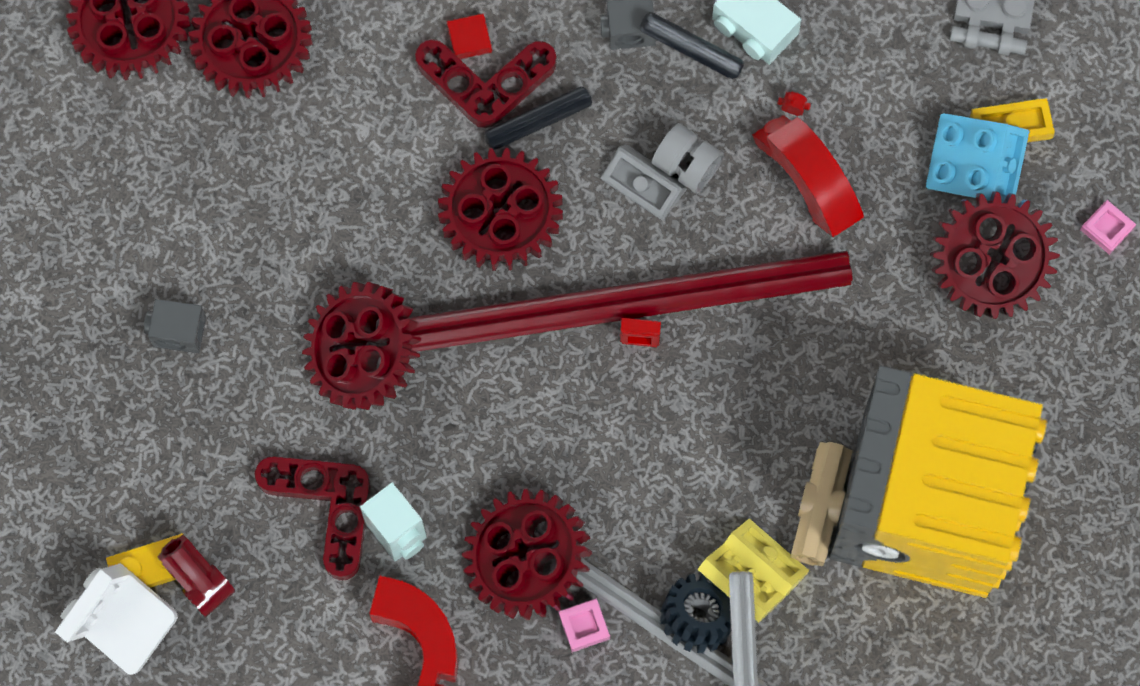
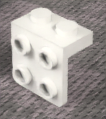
[55,563,178,675]

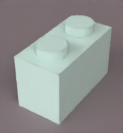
[712,0,801,65]
[360,483,427,562]

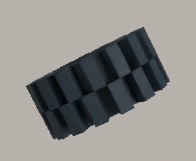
[660,574,731,653]

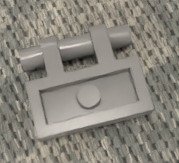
[950,0,1035,56]

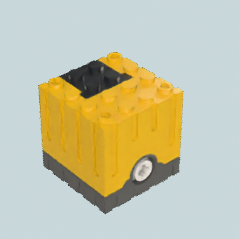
[830,365,1047,598]

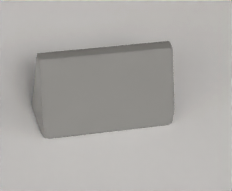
[600,145,687,221]

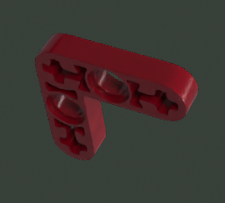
[415,40,557,128]
[255,457,370,581]

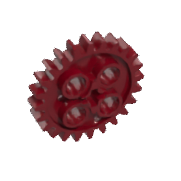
[66,0,191,80]
[188,0,313,99]
[438,148,563,271]
[930,191,1060,319]
[302,282,421,410]
[462,488,592,620]

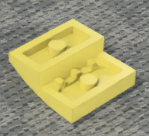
[698,518,809,623]

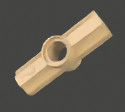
[790,442,853,566]

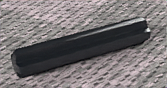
[640,12,744,79]
[485,87,592,150]

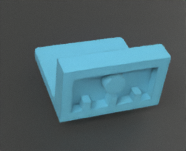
[926,113,1030,203]

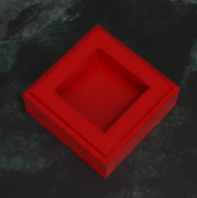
[447,13,492,59]
[620,318,661,348]

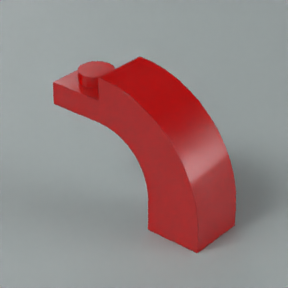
[752,115,864,237]
[369,575,458,686]

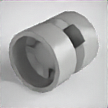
[652,123,725,194]

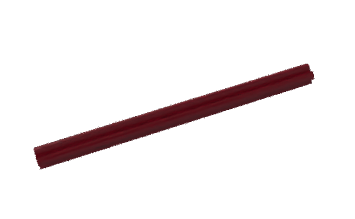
[387,251,853,352]

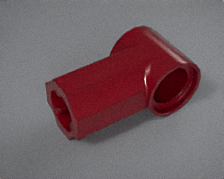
[157,535,236,618]

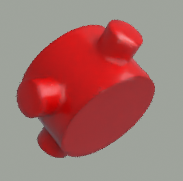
[778,92,811,116]

